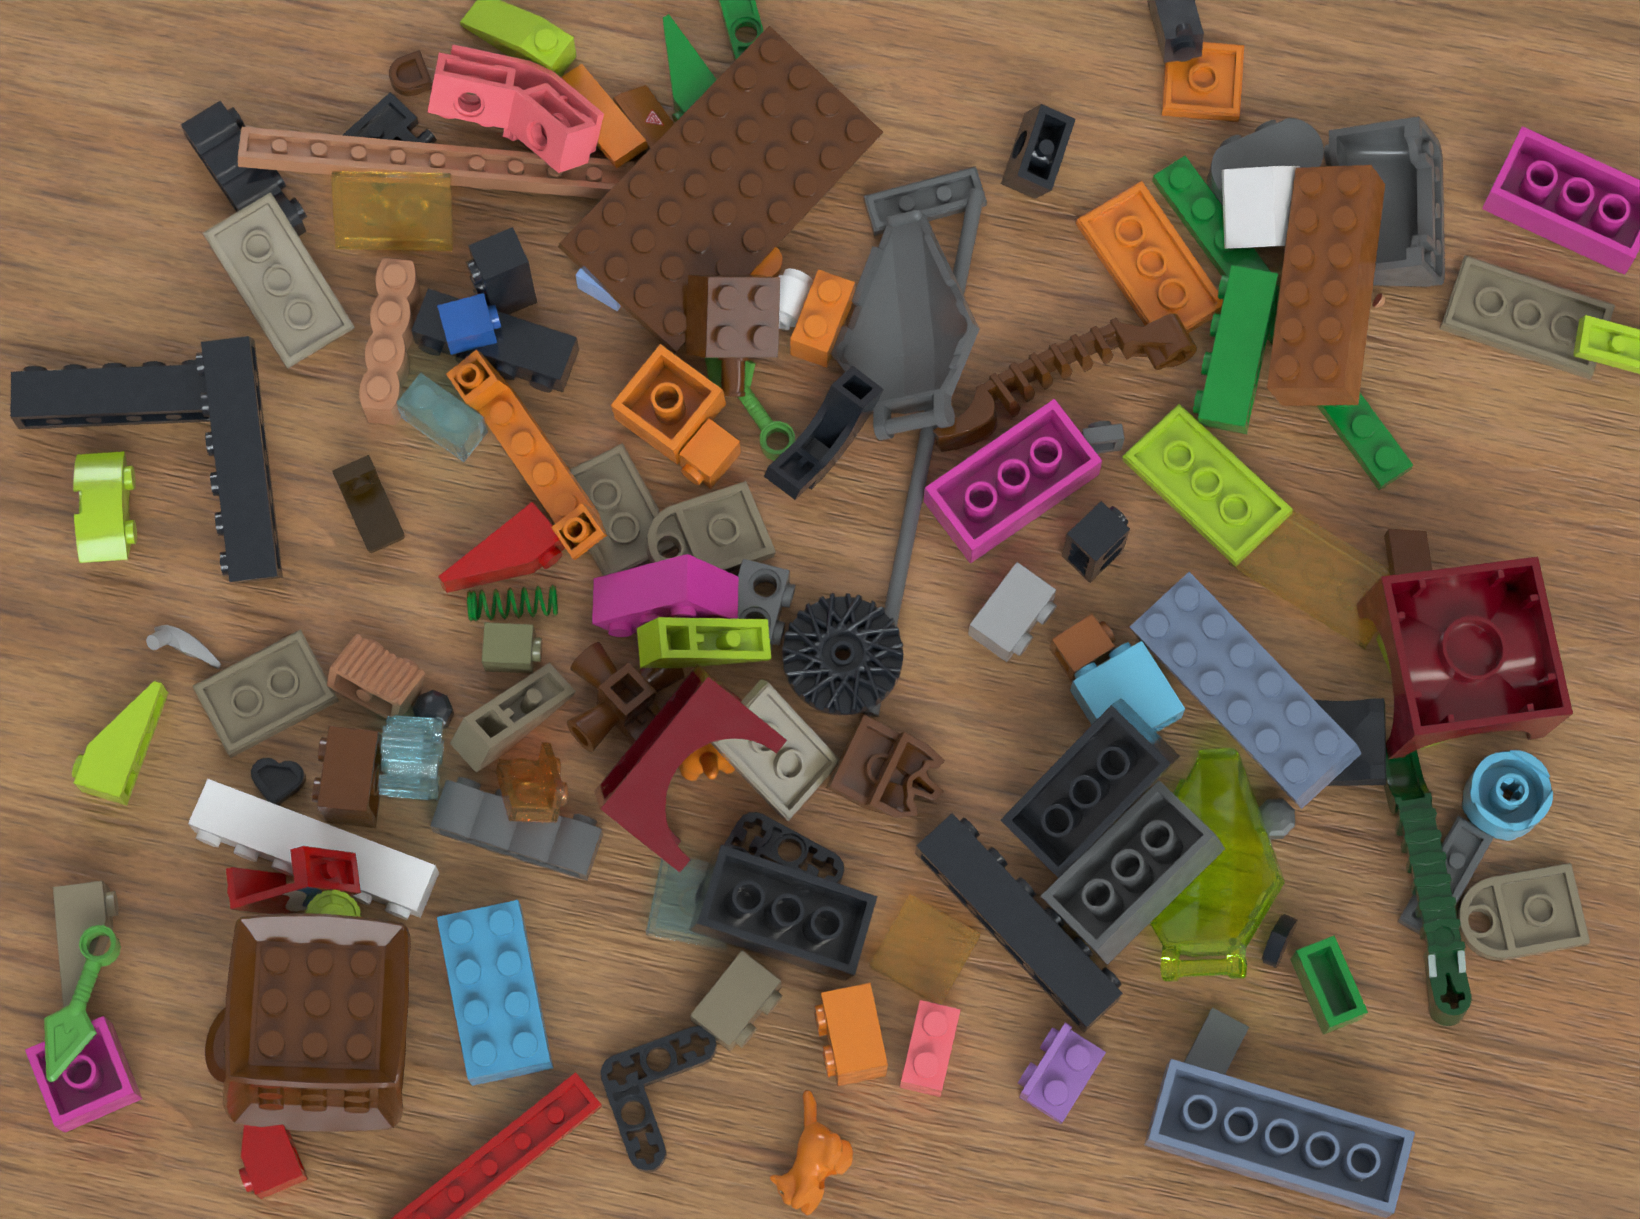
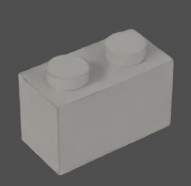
[968,562,1057,662]

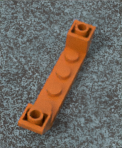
[446,350,607,560]

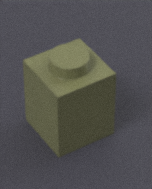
[482,622,542,674]

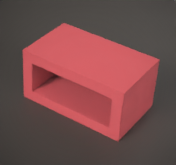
[900,1000,961,1097]

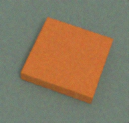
[1161,42,1244,122]

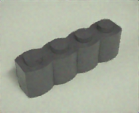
[430,777,603,881]

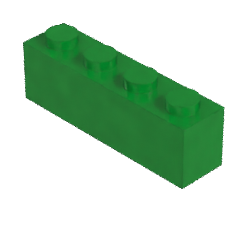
[1193,265,1280,434]

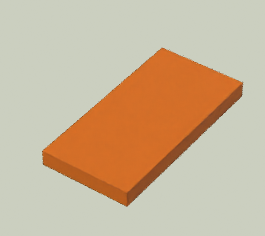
[1076,181,1223,333]

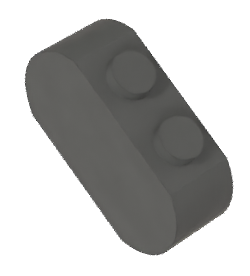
[1207,118,1324,206]

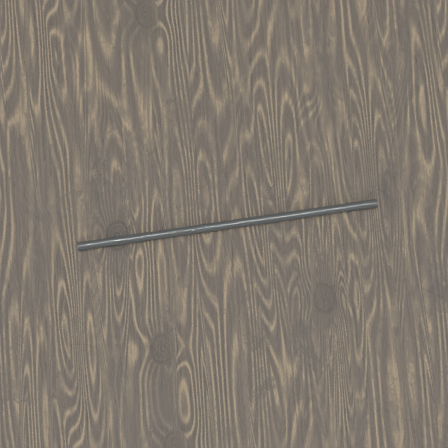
[863,188,985,717]

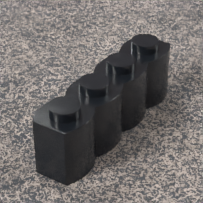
[181,101,307,237]

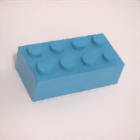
[437,900,554,1086]

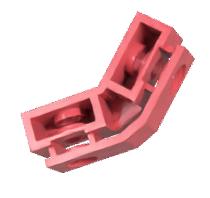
[427,45,604,173]

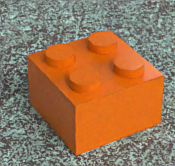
[611,344,726,465]
[814,983,888,1086]

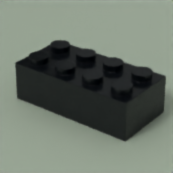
[1000,698,1180,878]
[689,845,878,981]

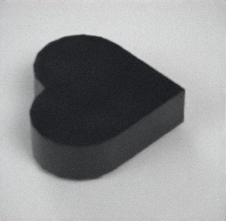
[251,758,305,806]
[1261,914,1298,968]

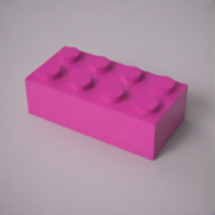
[1482,126,1640,275]
[923,399,1102,564]

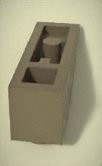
[450,662,576,773]
[53,881,119,1008]

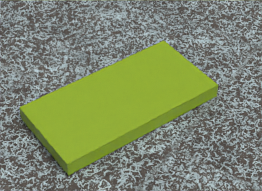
[1122,404,1293,567]

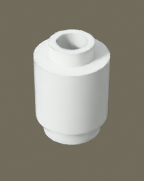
[778,268,813,330]

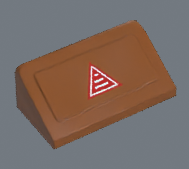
[613,85,674,152]

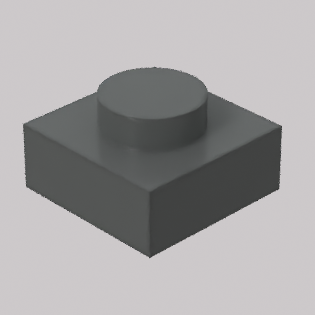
[1081,421,1125,454]

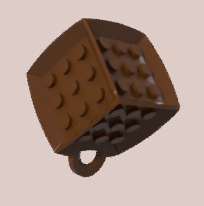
[205,913,411,1132]

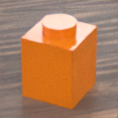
[679,418,741,489]

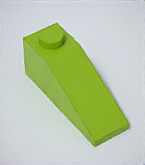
[460,0,576,77]
[637,617,771,668]
[72,681,168,806]

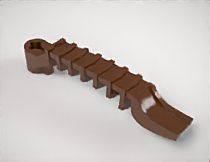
[933,314,1197,452]

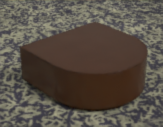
[389,50,433,96]

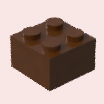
[312,726,387,828]

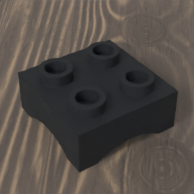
[1314,698,1386,786]

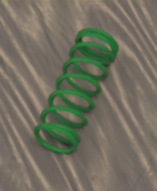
[467,585,558,622]

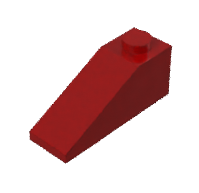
[438,502,565,593]
[239,1124,308,1199]

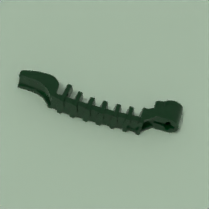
[1384,750,1472,1026]

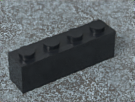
[411,288,579,393]

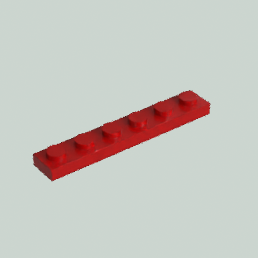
[391,1072,602,1219]

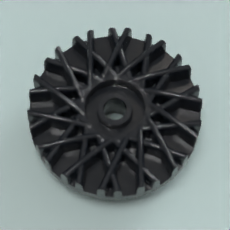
[782,593,904,715]

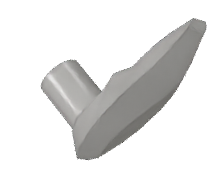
[146,625,221,670]

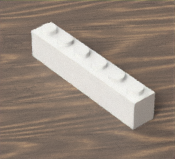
[188,779,439,920]

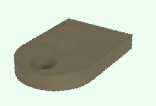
[646,481,776,572]
[1457,863,1590,961]

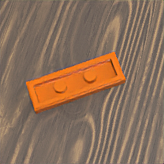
[561,64,648,169]

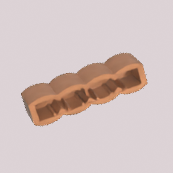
[359,258,420,425]

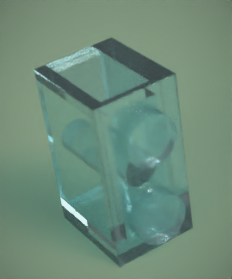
[396,373,488,462]

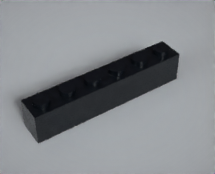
[196,336,283,584]
[10,360,210,429]
[915,813,1123,1033]

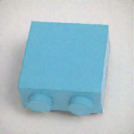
[1070,641,1185,733]

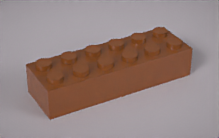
[1267,165,1385,406]

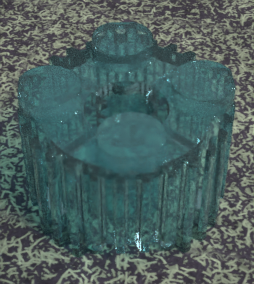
[378,715,444,800]

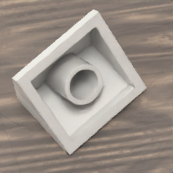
[1221,166,1300,249]

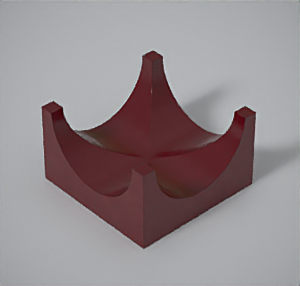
[1356,556,1573,759]
[594,664,787,873]

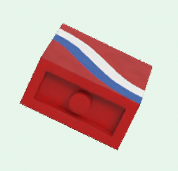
[226,846,361,914]

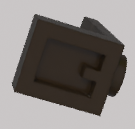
[332,455,405,553]

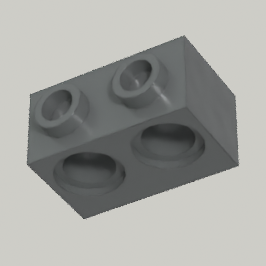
[738,559,796,649]

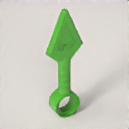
[705,358,796,461]
[44,925,121,1082]

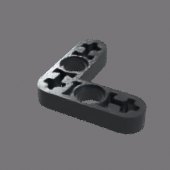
[695,812,844,907]
[600,1026,717,1173]

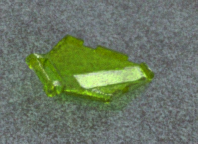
[1150,748,1285,982]

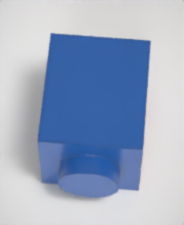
[437,293,501,355]

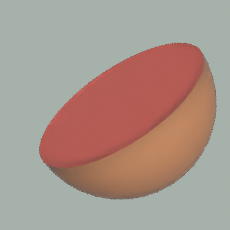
[1372,293,1385,308]

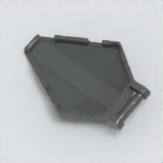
[831,210,980,441]

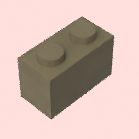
[690,951,783,1052]

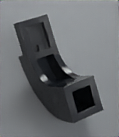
[764,366,884,500]

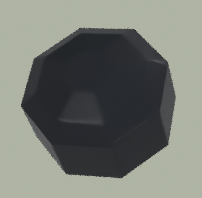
[412,690,454,733]

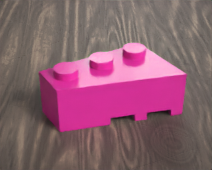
[592,554,739,637]

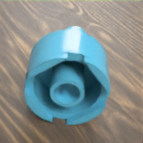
[1462,750,1553,841]

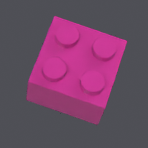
[25,1016,142,1133]

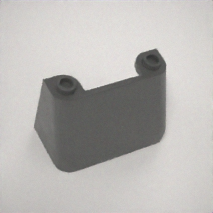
[1324,116,1445,287]

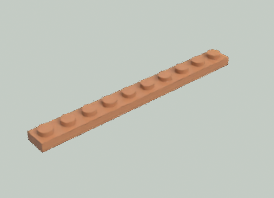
[238,127,634,199]

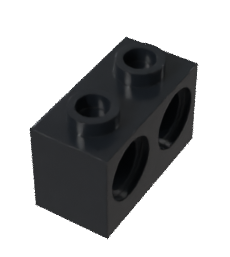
[1062,501,1130,583]

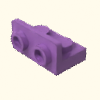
[1018,1022,1106,1124]

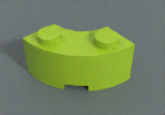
[73,451,137,563]

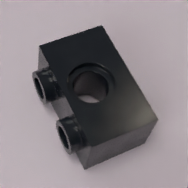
[1001,104,1076,199]

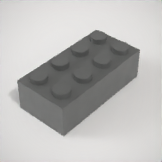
[1041,780,1225,965]

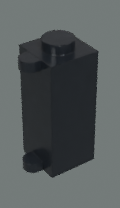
[1147,0,1204,63]

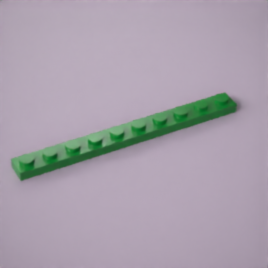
[1152,156,1413,490]

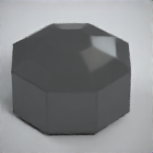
[1255,799,1295,839]

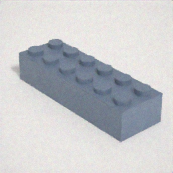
[1130,572,1362,809]
[1144,1059,1415,1218]

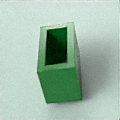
[1290,935,1368,1035]

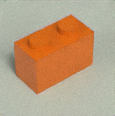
[790,269,855,368]

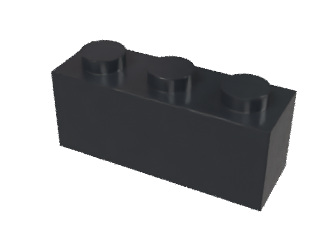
[466,227,537,315]

